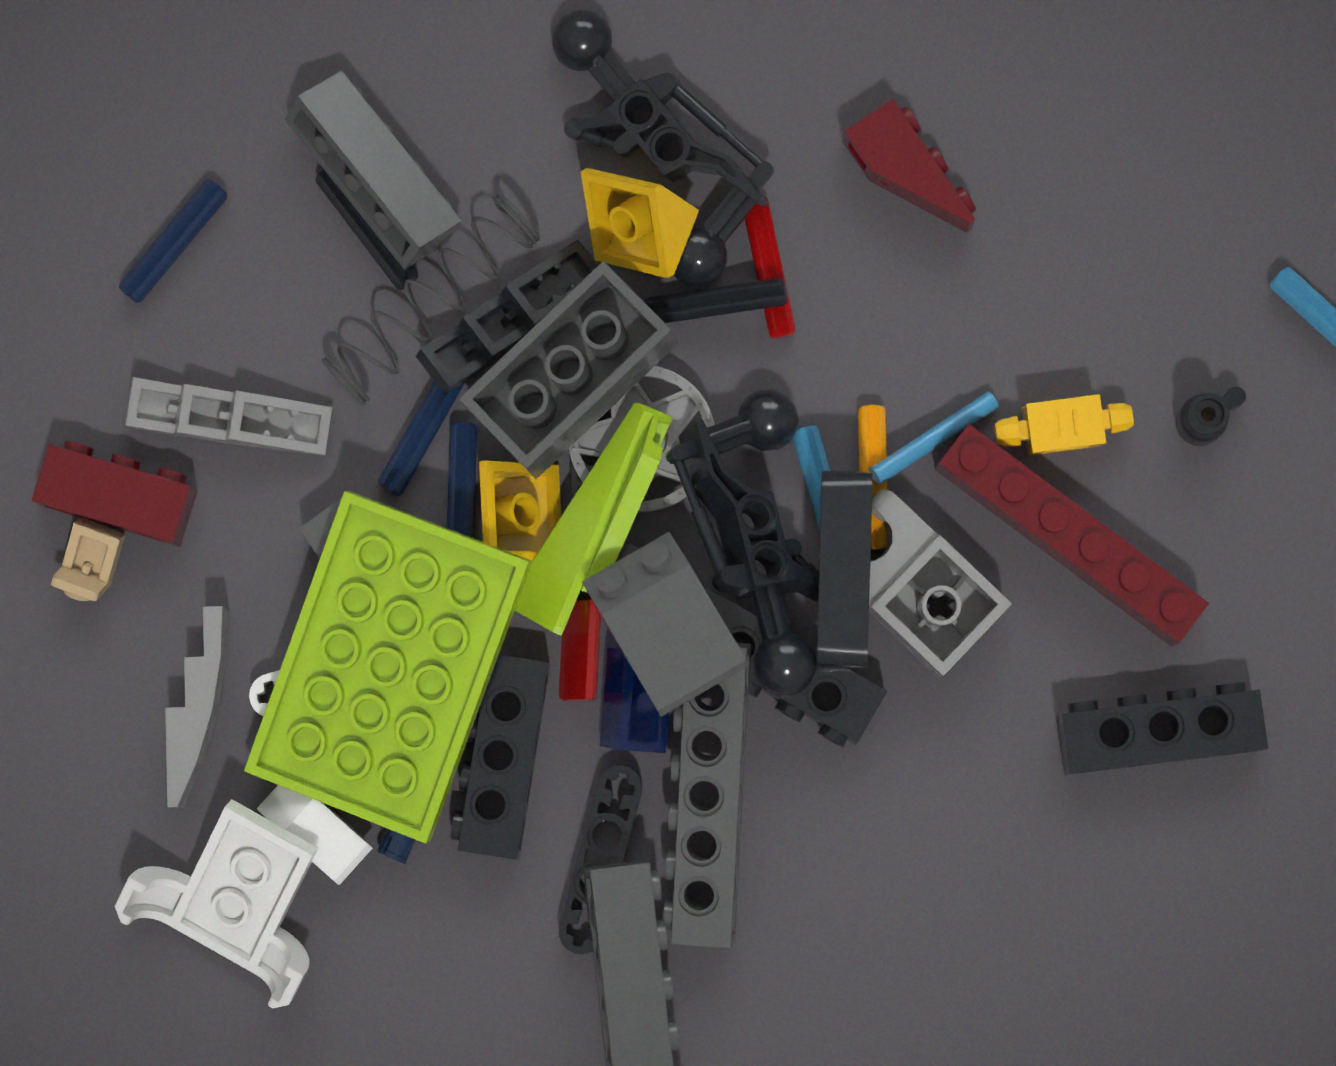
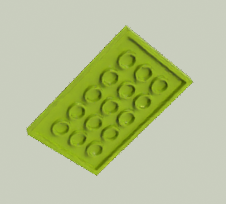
[244,491,533,844]

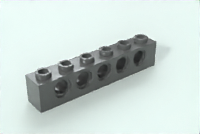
[663,643,751,949]

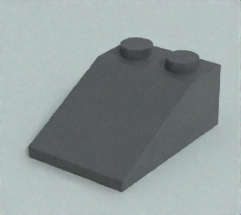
[582,532,749,717]

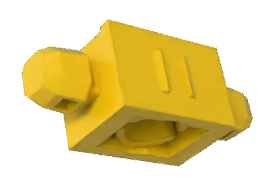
[993,394,1134,456]

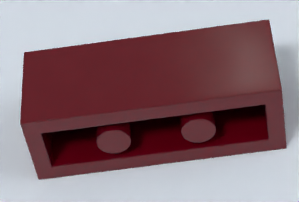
[31,440,198,547]

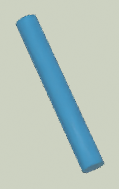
[869,391,999,485]

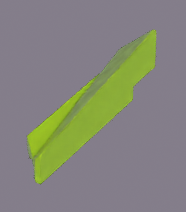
[515,402,673,636]

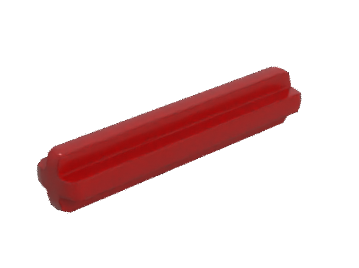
[745,196,796,339]

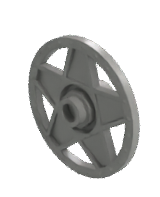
[569,366,715,513]

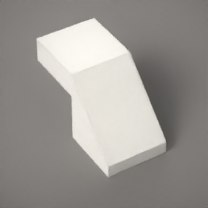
[257,785,373,885]

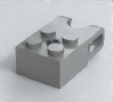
[818,489,1012,677]

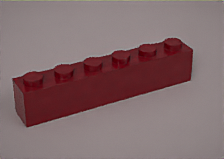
[935,424,1209,647]

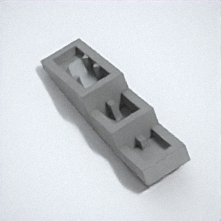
[123,377,332,456]
[165,606,229,809]

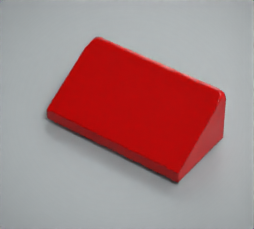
[559,600,601,702]

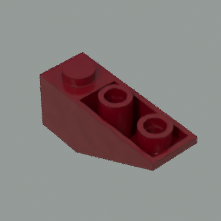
[842,99,976,232]

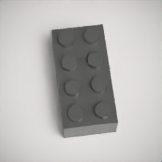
[459,261,679,479]

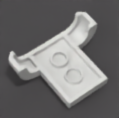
[115,799,319,1008]

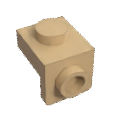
[51,517,126,601]

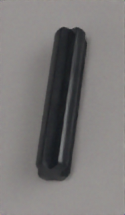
[315,170,418,291]
[644,278,788,323]

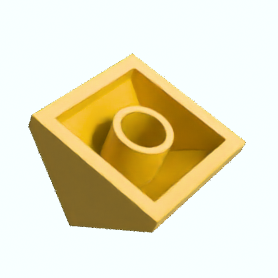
[580,168,699,278]
[479,460,562,561]

